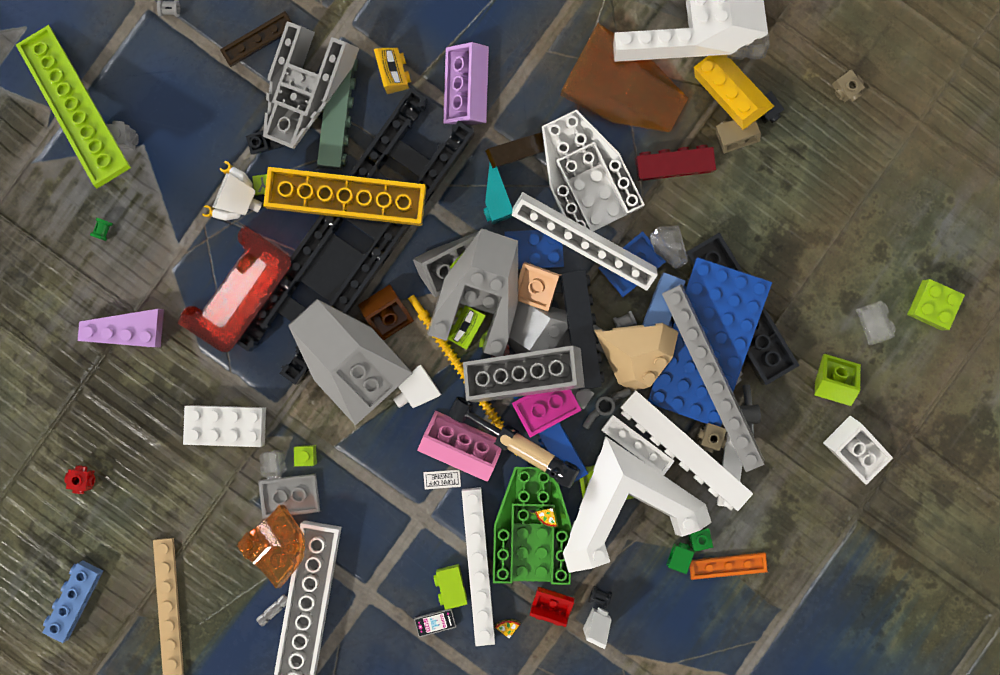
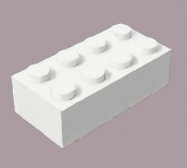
[183,405,266,447]

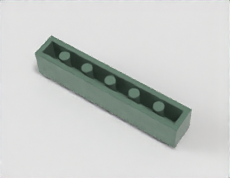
[317,59,358,170]

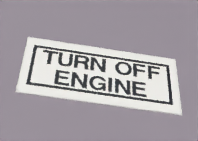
[423,470,461,489]

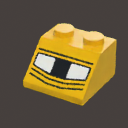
[374,48,411,94]

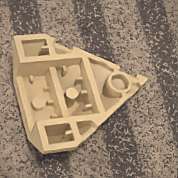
[594,323,678,391]

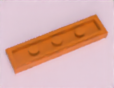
[689,552,768,580]

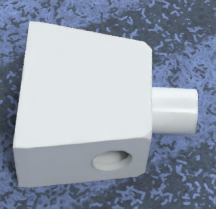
[393,365,442,408]

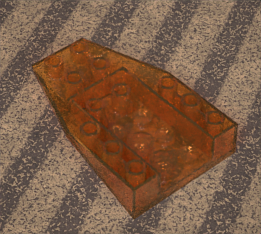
[560,23,688,132]

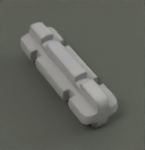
[256,595,287,626]

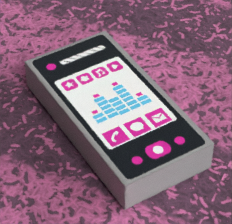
[414,608,456,637]

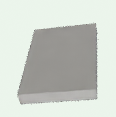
[258,473,321,519]

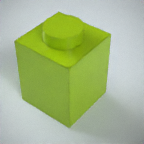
[294,445,317,466]

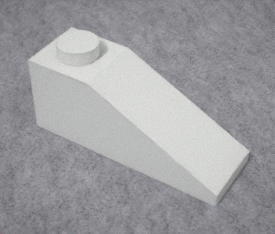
[583,607,611,649]

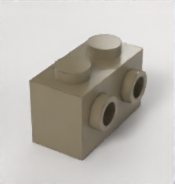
[716,120,761,154]

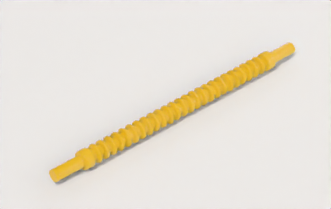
[408,295,517,456]

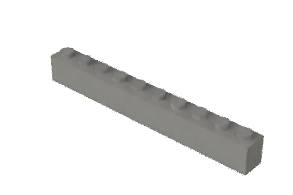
[662,284,765,472]

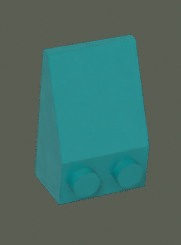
[483,163,514,225]

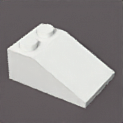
[823,416,893,485]

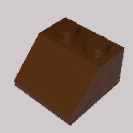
[358,284,414,340]

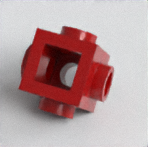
[64,465,95,494]

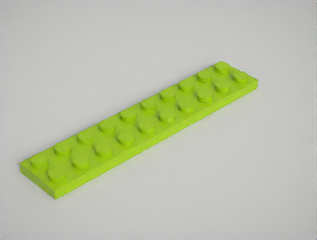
[16,25,131,189]

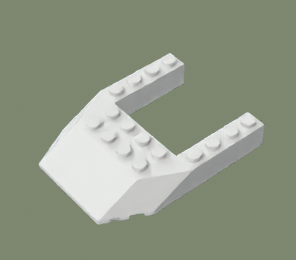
[613,0,768,62]

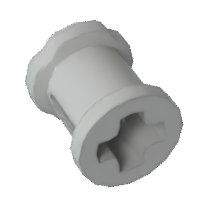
[157,0,180,17]
[613,311,637,328]

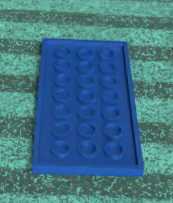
[648,257,772,427]

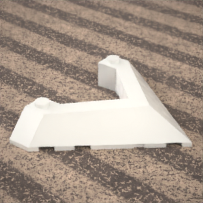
[563,437,712,573]

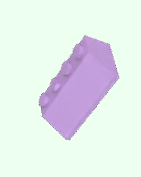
[443,42,489,125]

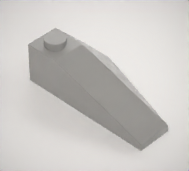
[413,229,487,297]

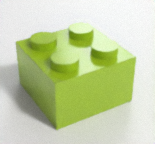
[907,279,965,331]

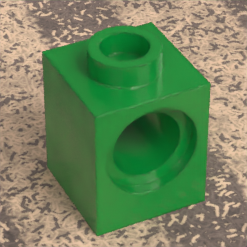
[688,526,714,552]
[666,542,694,574]

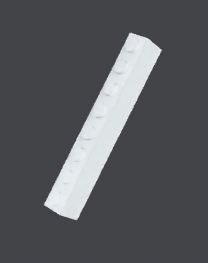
[512,192,658,290]
[620,390,753,511]
[462,487,495,646]

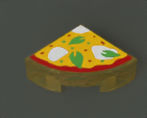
[534,507,558,527]
[494,619,521,639]

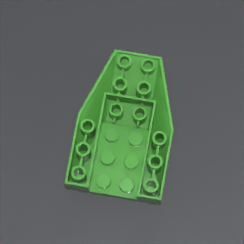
[493,467,572,585]

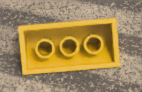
[694,55,774,130]

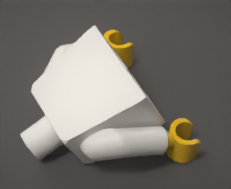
[202,161,262,221]

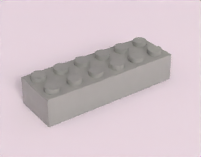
[463,346,585,403]

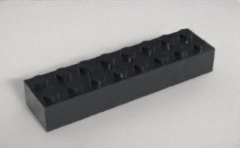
[684,232,800,385]

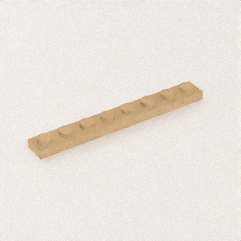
[153,538,184,675]

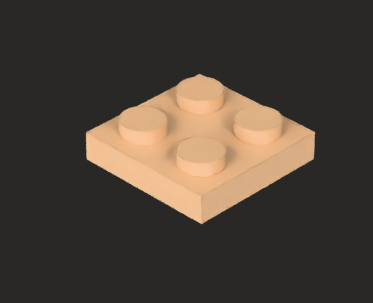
[518,262,561,312]

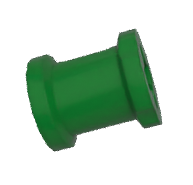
[90,217,113,241]

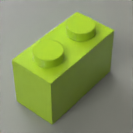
[433,564,468,610]

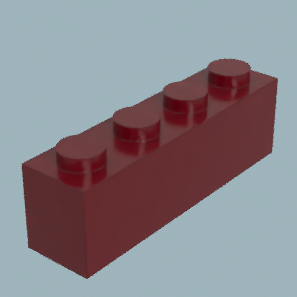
[635,145,716,181]

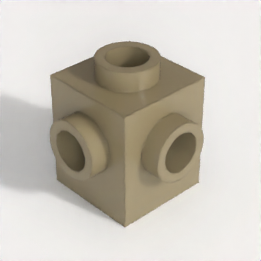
[831,69,865,103]
[697,423,727,453]

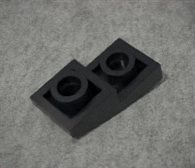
[246,130,285,155]

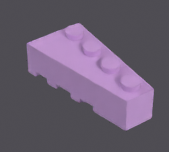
[78,309,164,348]

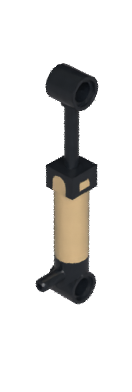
[448,396,580,488]

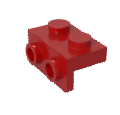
[530,587,575,627]

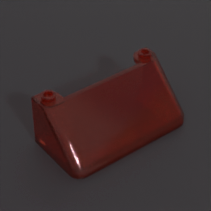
[177,224,291,352]

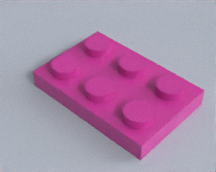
[512,389,582,438]

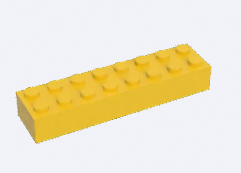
[263,167,426,226]

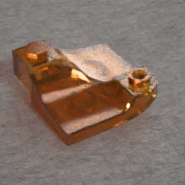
[237,505,305,588]

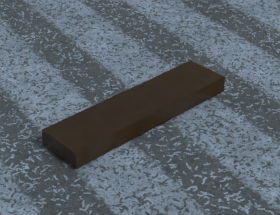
[220,11,292,67]
[485,132,545,168]

